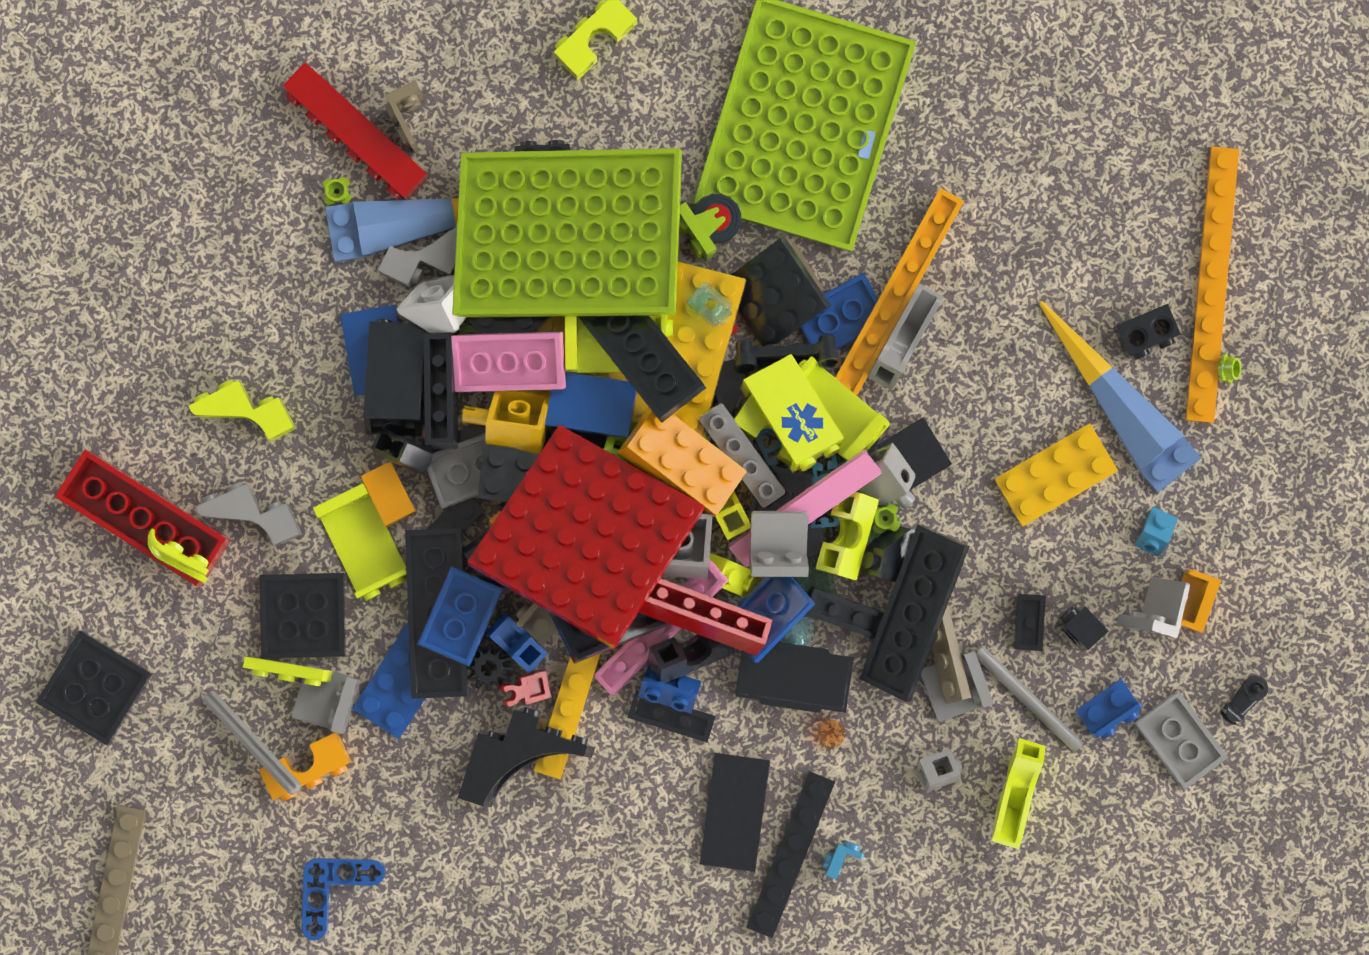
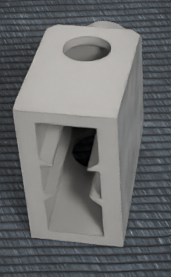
[859,443,915,509]

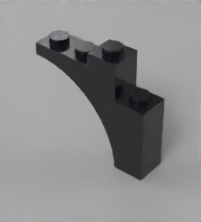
[458,707,595,807]

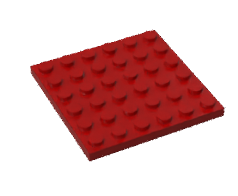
[468,425,705,649]

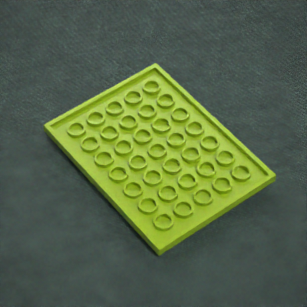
[693,0,917,253]
[452,148,682,317]

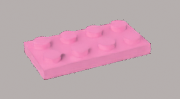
[451,332,566,392]

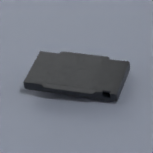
[735,642,854,713]

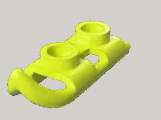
[148,529,209,584]

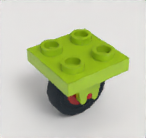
[679,194,741,262]

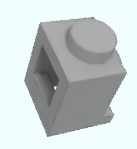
[916,749,962,793]

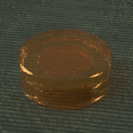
[817,720,845,748]

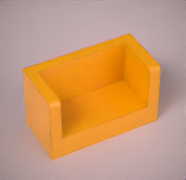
[361,461,417,527]
[1181,569,1221,633]

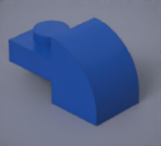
[486,613,548,673]

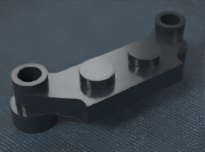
[734,334,841,373]

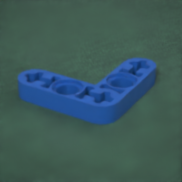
[302,858,386,941]

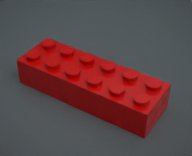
[54,449,231,587]

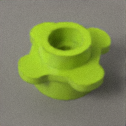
[323,177,351,206]
[1218,354,1241,383]
[873,504,900,534]

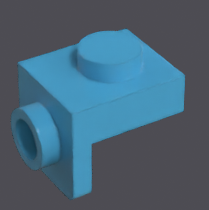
[1134,507,1178,556]
[822,840,864,879]

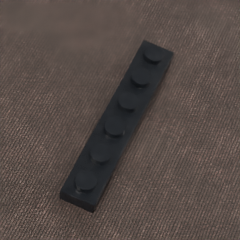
[746,771,835,939]

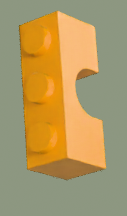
[259,732,352,802]

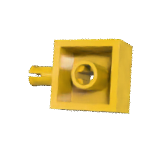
[462,390,551,455]

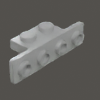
[699,403,785,507]

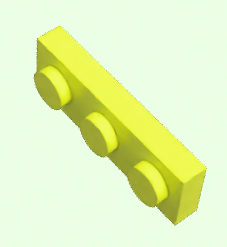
[243,657,333,686]

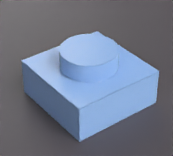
[858,130,875,159]

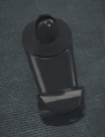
[1220,675,1268,725]

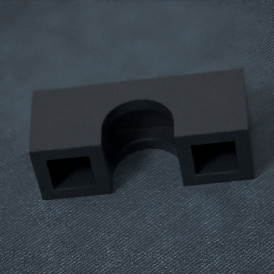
[647,634,735,683]

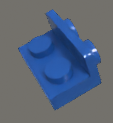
[638,665,702,713]
[1075,679,1143,740]

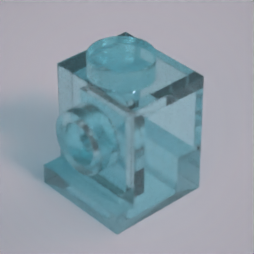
[687,281,732,328]
[784,617,814,646]

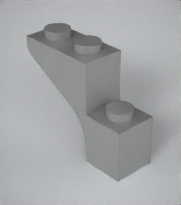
[378,226,457,288]
[868,283,944,391]
[196,482,302,546]

